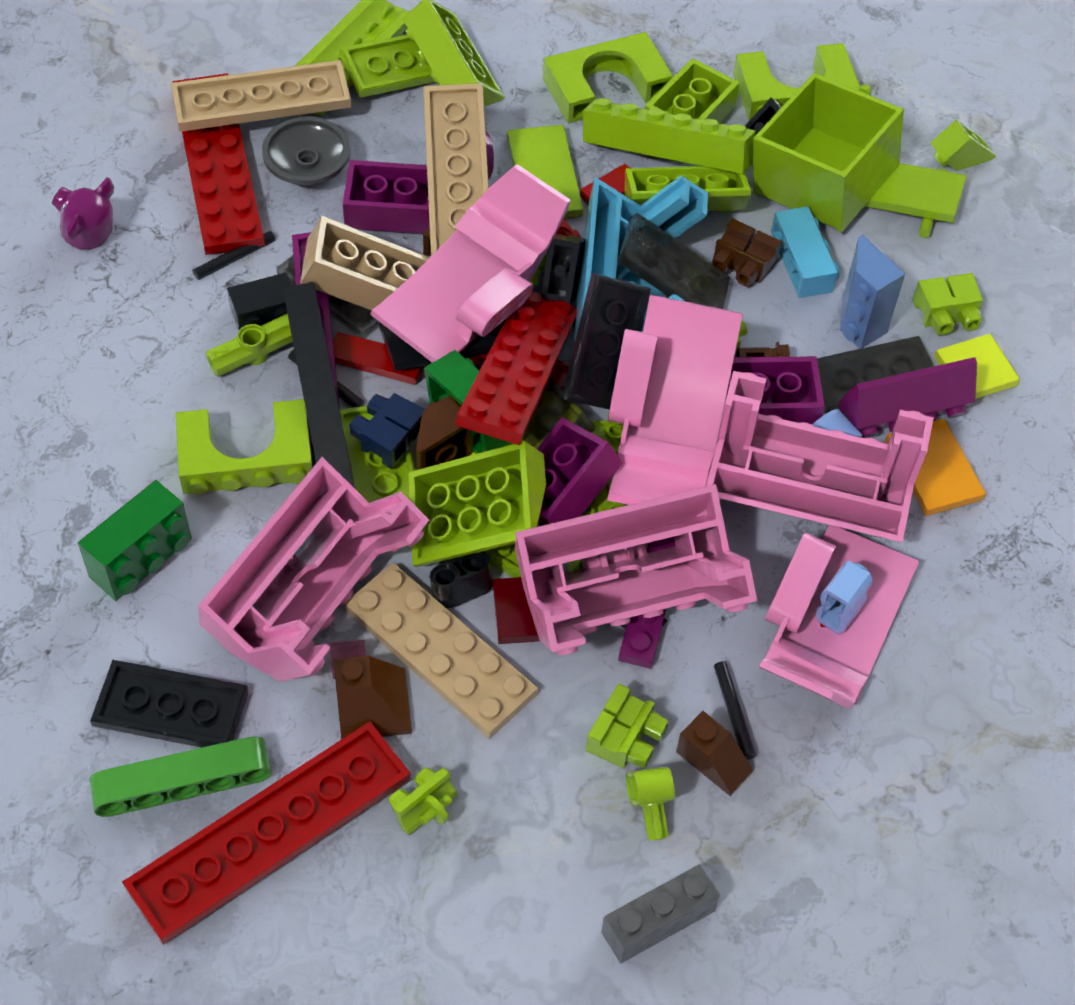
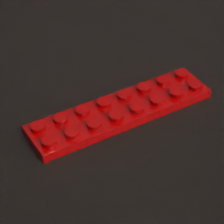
[172,73,265,255]
[455,292,577,445]
[122,721,411,945]

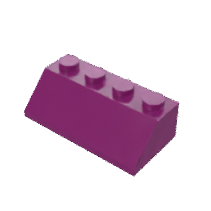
[838,357,977,438]

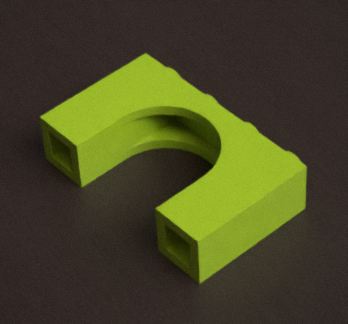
[543,31,673,124]
[733,43,860,121]
[175,399,312,495]

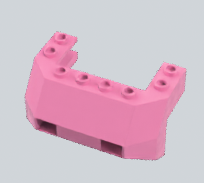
[706,371,934,542]
[198,457,429,682]
[515,484,757,655]

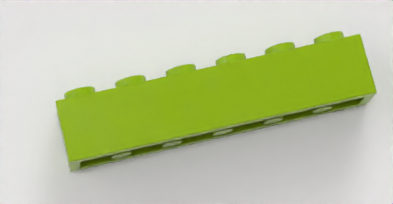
[583,98,756,174]

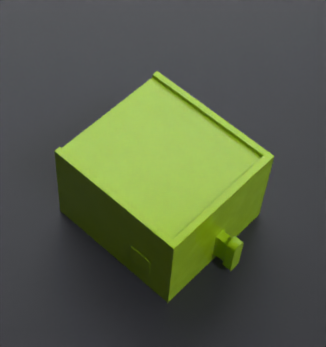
[753,73,904,233]

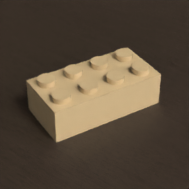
[300,216,429,310]

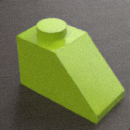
[930,119,996,171]

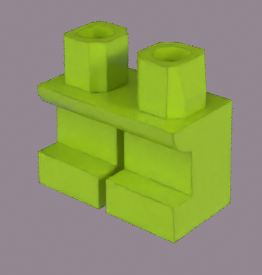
[912,273,983,336]
[586,683,669,768]

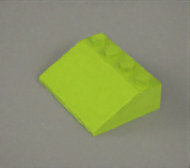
[408,441,546,567]

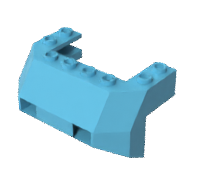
[573,176,708,341]

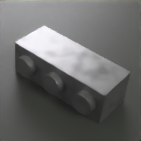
[601,864,720,964]

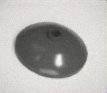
[262,116,350,185]

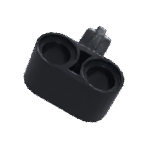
[430,551,493,608]

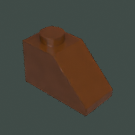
[676,711,753,796]

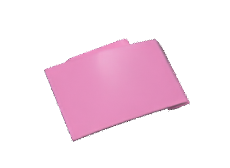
[370,164,571,363]
[607,295,743,505]
[759,525,919,709]

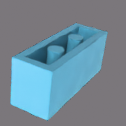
[771,206,839,298]

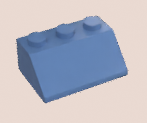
[840,235,905,349]

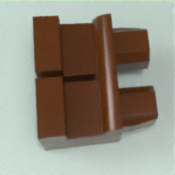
[711,218,782,287]

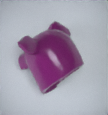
[52,177,114,250]

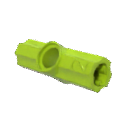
[205,314,293,377]

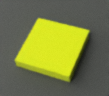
[934,334,1020,399]

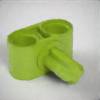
[626,767,675,841]

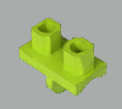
[388,767,458,836]

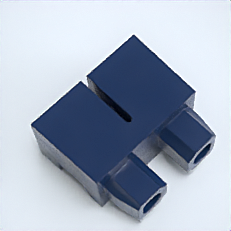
[349,393,425,470]

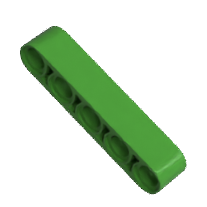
[89,737,272,817]

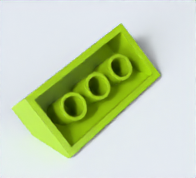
[402,0,505,106]
[625,166,751,213]

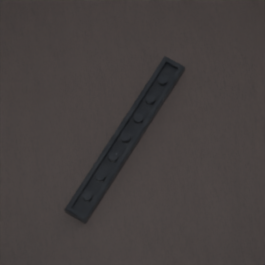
[283,282,356,489]

